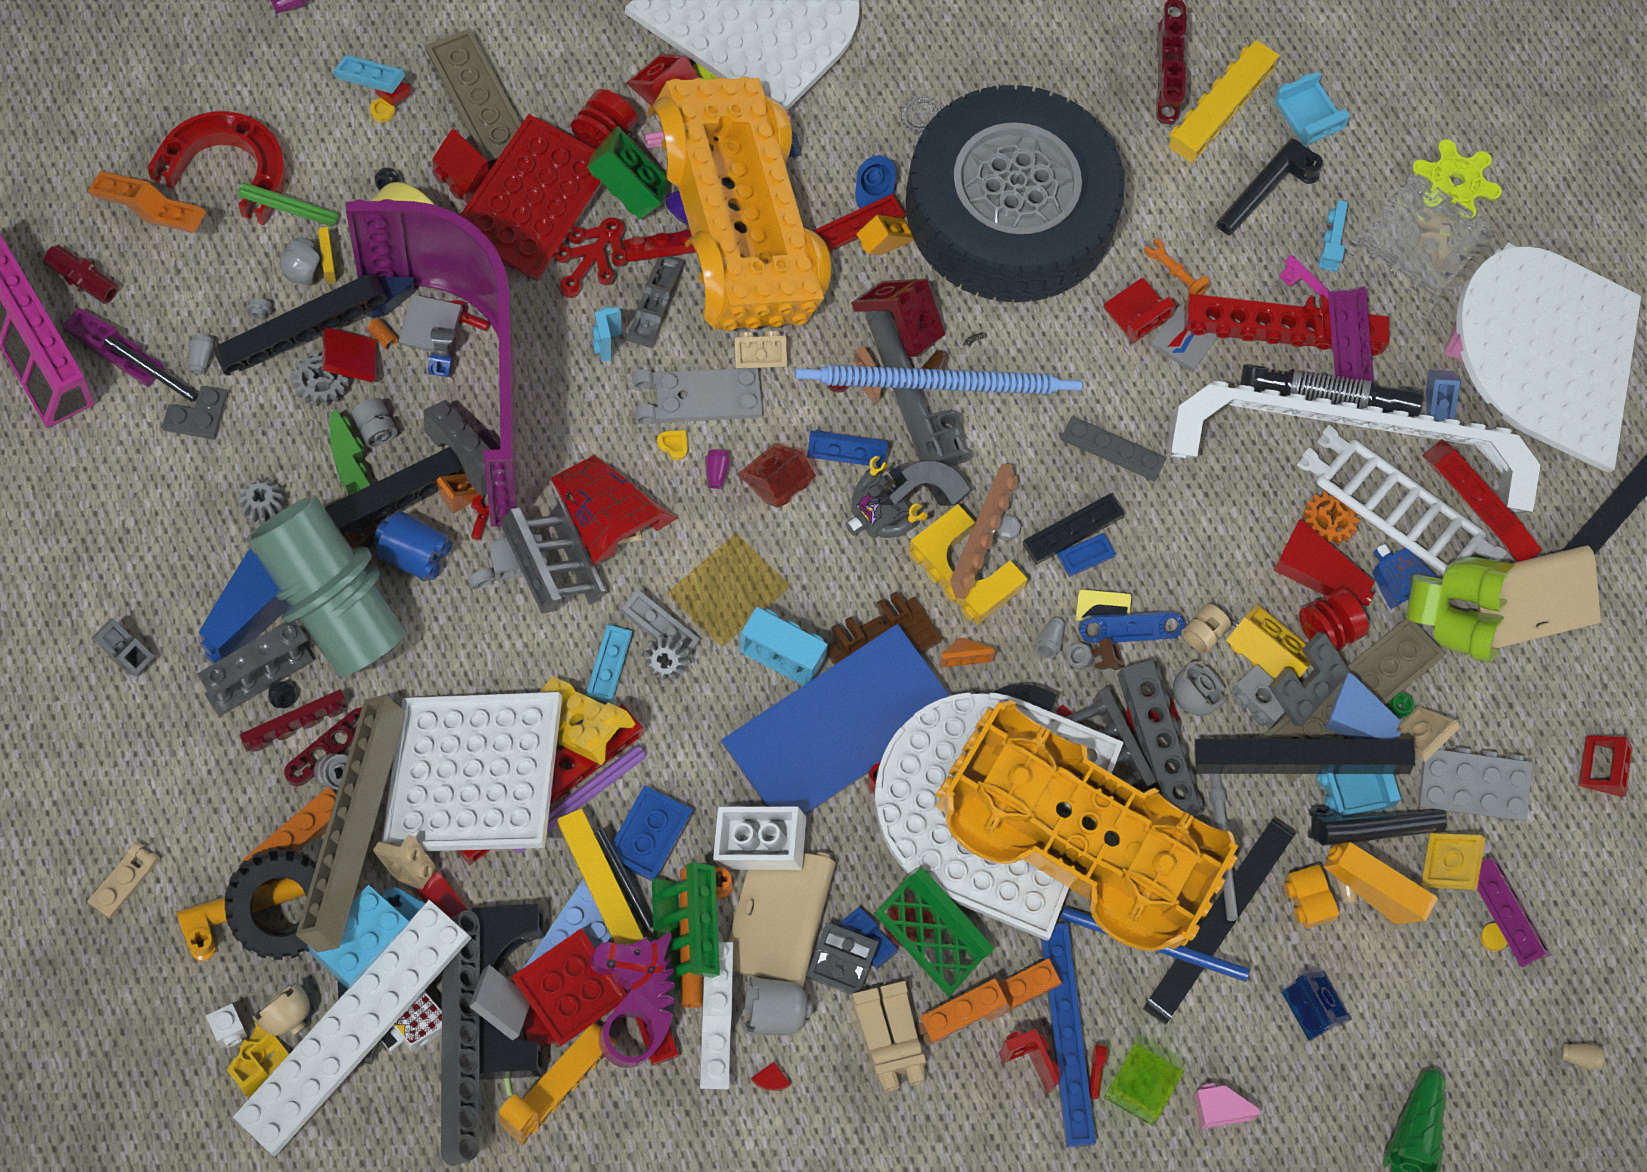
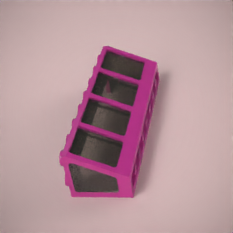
[0,234,94,428]

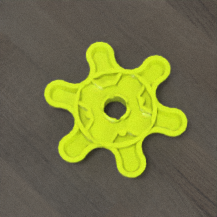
[1412,139,1502,221]

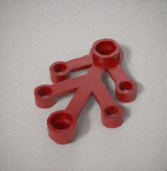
[555,217,627,298]

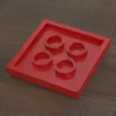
[510,928,627,1048]

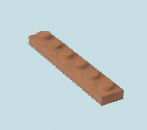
[950,463,1018,599]

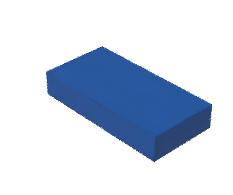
[1057,533,1116,577]

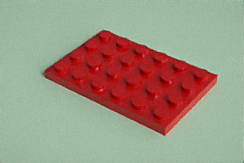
[460,114,603,282]

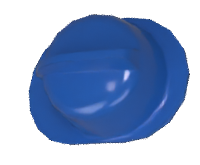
[855,155,896,208]

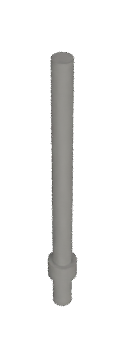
[1209,774,1238,921]

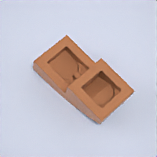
[853,346,881,404]

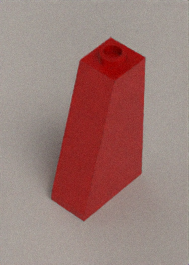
[1273,519,1375,607]

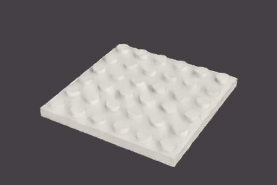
[382,692,562,851]

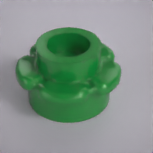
[1388,693,1414,719]

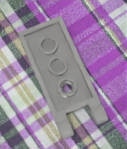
[632,368,762,424]

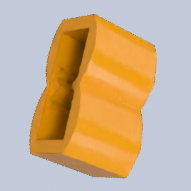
[1283,864,1339,930]

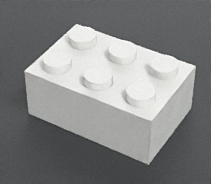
[713,807,806,870]

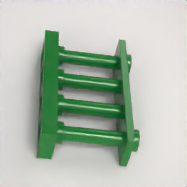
[652,862,720,991]

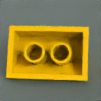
[1226,604,1310,679]

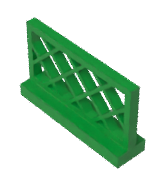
[874,866,995,996]

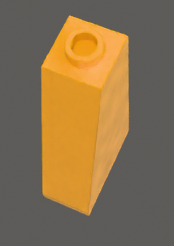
[1323,842,1438,925]

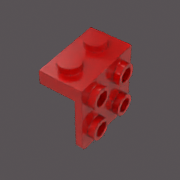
[998,1029,1061,1094]

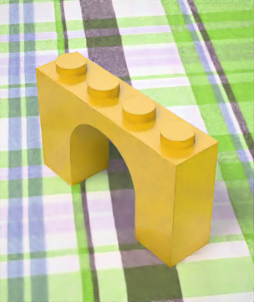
[908,504,1028,625]

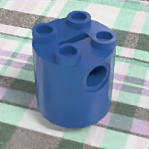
[374,511,453,582]

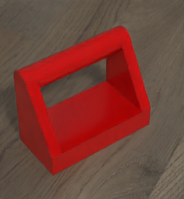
[1578,735,1633,797]

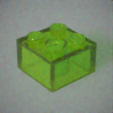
[1103,1043,1184,1127]

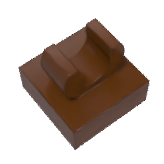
[1093,638,1125,670]

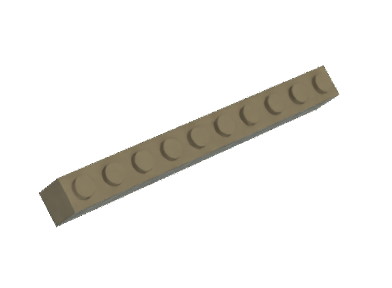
[296,694,406,953]

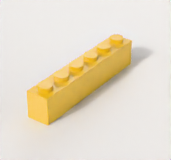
[1169,39,1280,164]

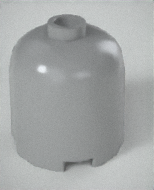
[744,977,811,1035]

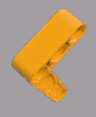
[498,1023,616,1145]

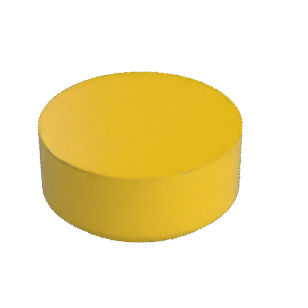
[370,98,395,123]
[1480,923,1508,952]

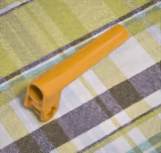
[176,878,306,961]

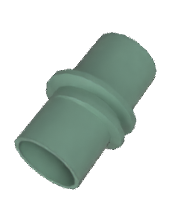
[246,495,406,677]

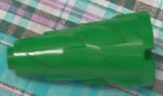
[1383,1069,1446,1172]

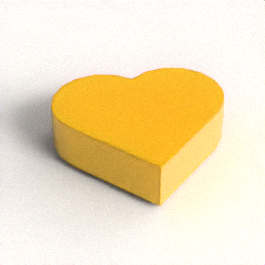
[657,430,688,461]

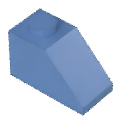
[1426,370,1460,422]

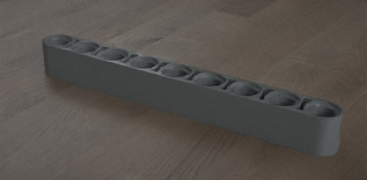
[441,910,480,1166]

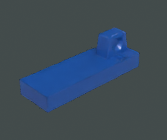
[807,430,888,467]

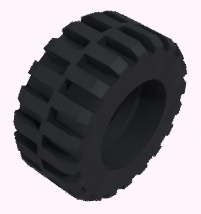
[225,848,317,960]

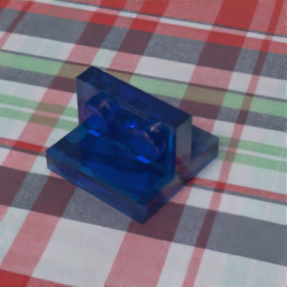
[1281,971,1352,1041]

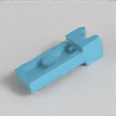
[1318,200,1348,272]

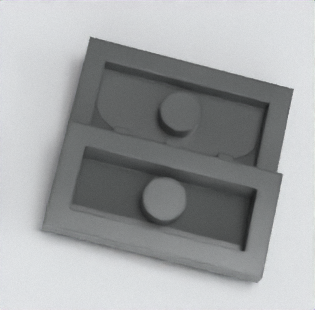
[806,922,879,996]

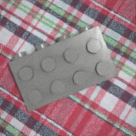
[1418,745,1533,821]

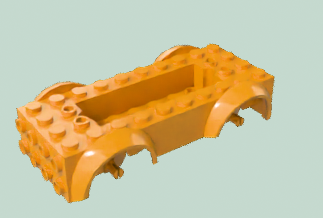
[647,77,831,331]
[935,700,1238,951]

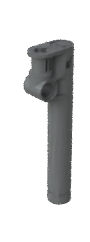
[865,310,972,467]

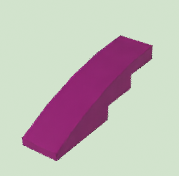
[62,307,165,388]

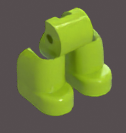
[1406,557,1514,663]

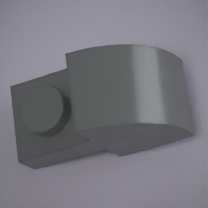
[92,618,155,676]

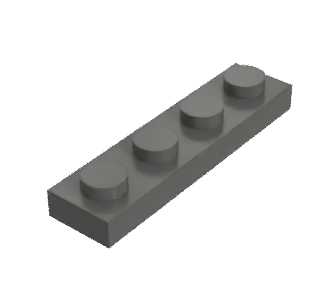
[1061,416,1166,482]

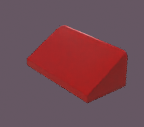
[416,871,468,918]

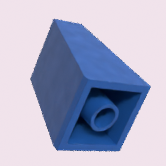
[199,549,289,664]

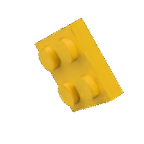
[1421,833,1485,890]

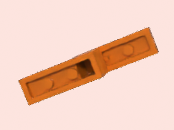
[87,171,206,234]
[920,958,1062,1043]

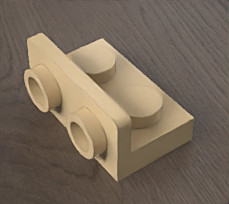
[733,331,787,369]
[373,835,436,889]

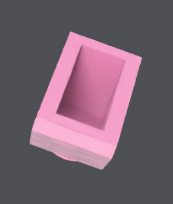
[1193,1083,1260,1129]

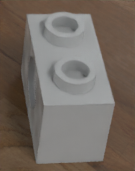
[1231,664,1286,729]

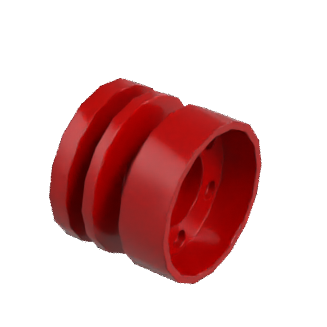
[570,89,638,150]
[1299,587,1369,651]

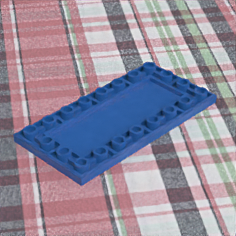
[721,624,950,815]

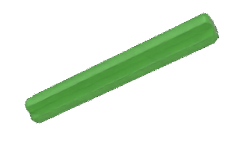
[238,182,338,226]

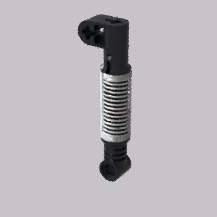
[1240,364,1423,417]

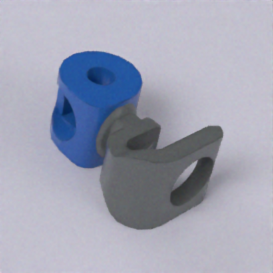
[428,327,458,378]

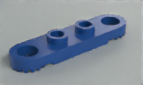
[1078,611,1185,644]

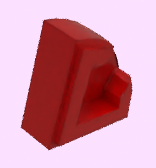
[751,1062,791,1091]

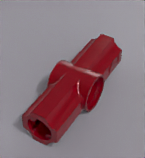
[43,244,119,305]

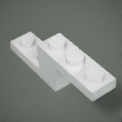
[700,942,733,1089]

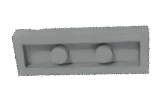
[620,589,700,657]

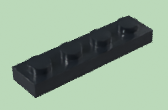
[1022,493,1125,565]

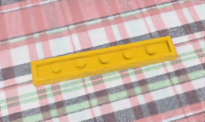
[556,808,643,945]

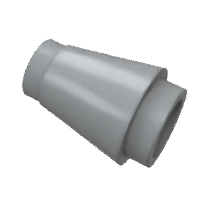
[189,334,215,375]
[1035,617,1065,658]

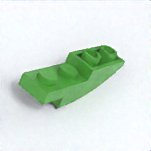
[330,410,374,495]

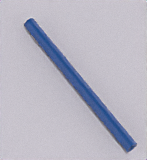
[1061,906,1250,982]

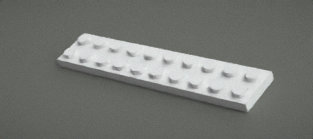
[233,900,471,1156]

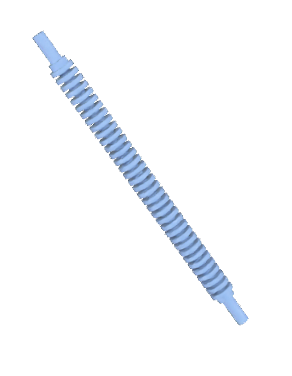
[794,365,1082,395]

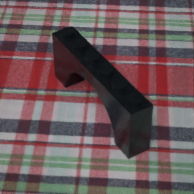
[472,904,544,1080]

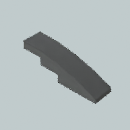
[627,256,684,348]

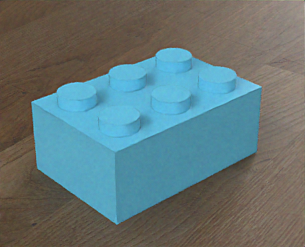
[739,607,828,686]
[308,885,410,989]

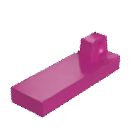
[1279,255,1329,300]

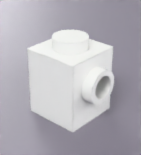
[206,1004,247,1048]

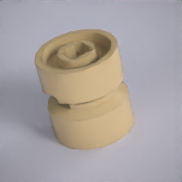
[1181,604,1231,654]

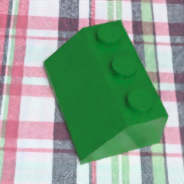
[587,126,669,220]

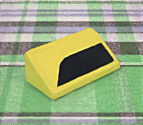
[1076,590,1131,621]

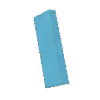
[333,55,406,94]
[585,624,633,704]

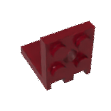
[851,279,945,357]

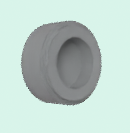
[468,568,496,589]

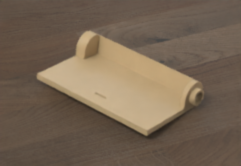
[1478,545,1601,648]
[728,852,836,988]

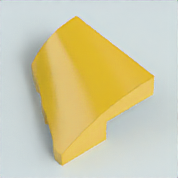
[227,1022,289,1098]

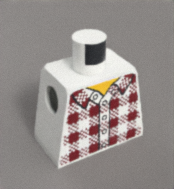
[380,991,442,1052]

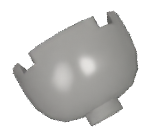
[1173,661,1226,716]

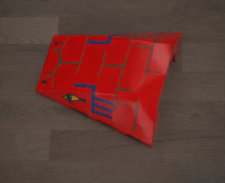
[551,455,677,565]

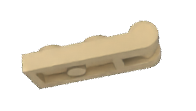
[87,841,160,920]

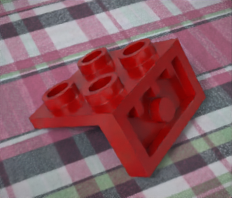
[1103,278,1175,344]

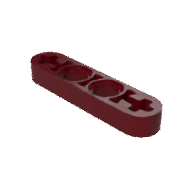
[284,707,362,787]

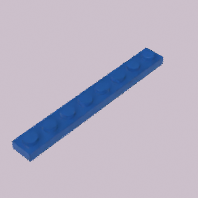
[1040,923,1096,1148]

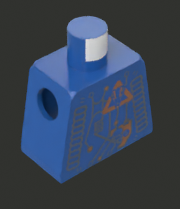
[1372,544,1436,610]

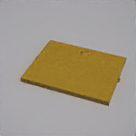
[667,533,791,647]

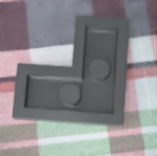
[162,386,227,440]

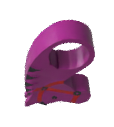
[590,932,675,1068]

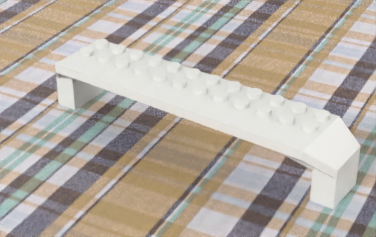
[1166,381,1540,513]

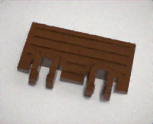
[826,592,943,665]

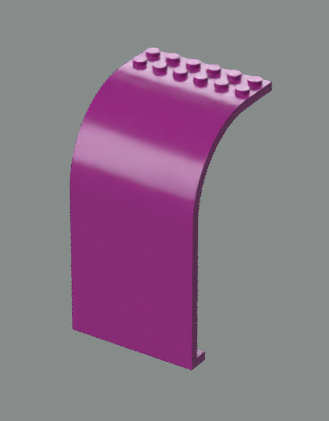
[346,199,517,527]

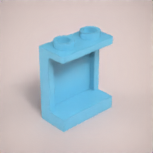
[1274,72,1350,146]
[1317,773,1401,818]

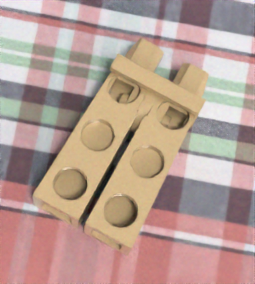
[851,981,926,1093]

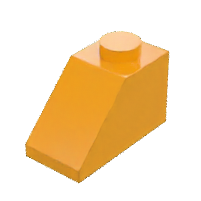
[857,215,914,255]

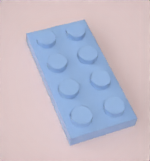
[524,880,632,967]

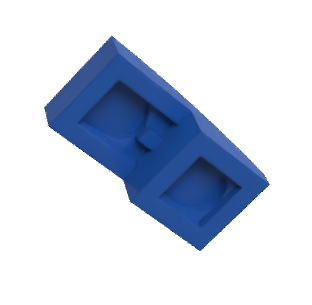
[838,907,897,970]

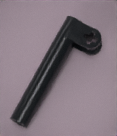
[1216,139,1323,236]
[1307,807,1447,846]

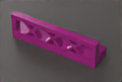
[1328,286,1374,383]
[1477,857,1551,968]

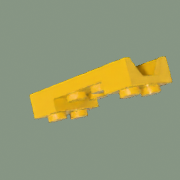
[538,676,635,765]

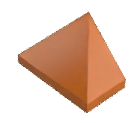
[939,638,995,668]

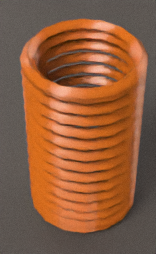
[367,318,398,349]

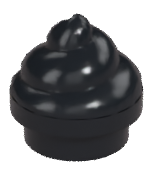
[375,167,400,190]
[268,681,296,709]

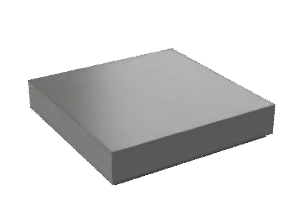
[398,294,463,354]
[469,965,530,1040]

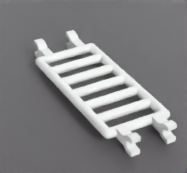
[1297,425,1507,575]

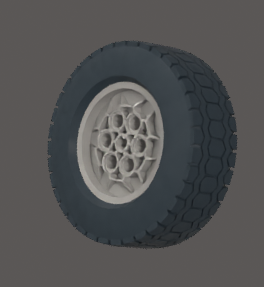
[905,85,1125,303]

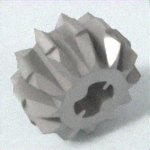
[238,477,284,523]
[644,635,690,681]

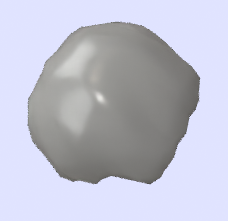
[279,237,320,285]

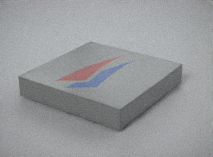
[1150,307,1218,372]

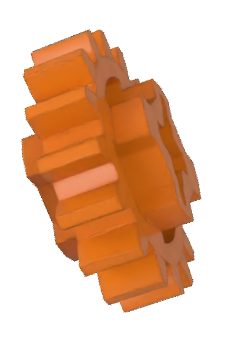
[1302,491,1360,546]

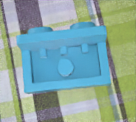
[592,307,621,362]

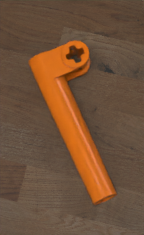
[680,867,733,1008]

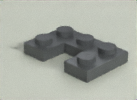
[1268,632,1350,727]

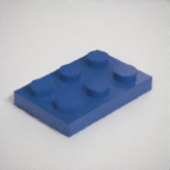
[605,785,693,881]

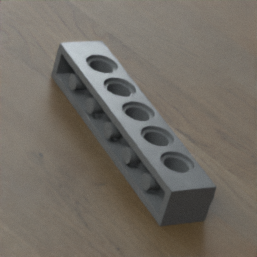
[1117,660,1203,819]

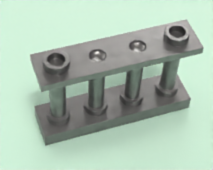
[500,501,605,614]
[197,621,314,717]
[1052,687,1157,792]

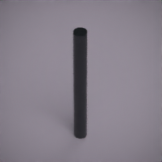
[104,335,198,402]
[594,828,653,931]

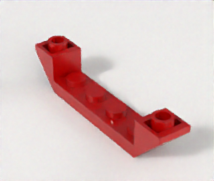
[1422,439,1542,562]

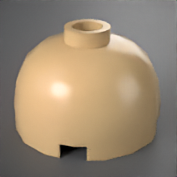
[252,981,310,1036]

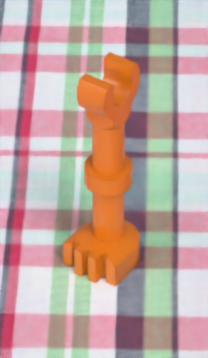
[1144,238,1210,295]

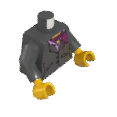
[845,456,927,539]

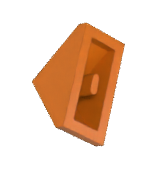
[437,474,479,514]

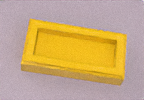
[318,227,336,284]

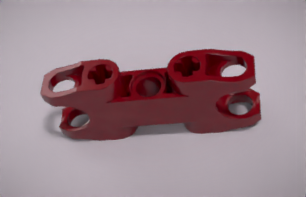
[1156,0,1187,125]

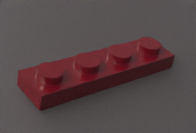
[239,689,347,752]

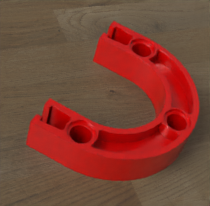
[147,111,286,225]

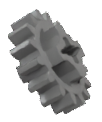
[292,351,349,406]

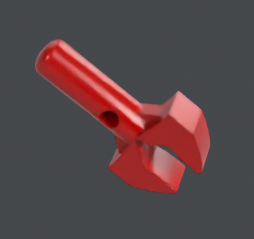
[1303,295,1330,341]
[450,300,490,331]
[471,494,490,540]
[1089,1045,1107,1100]

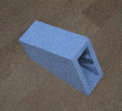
[1325,673,1401,739]

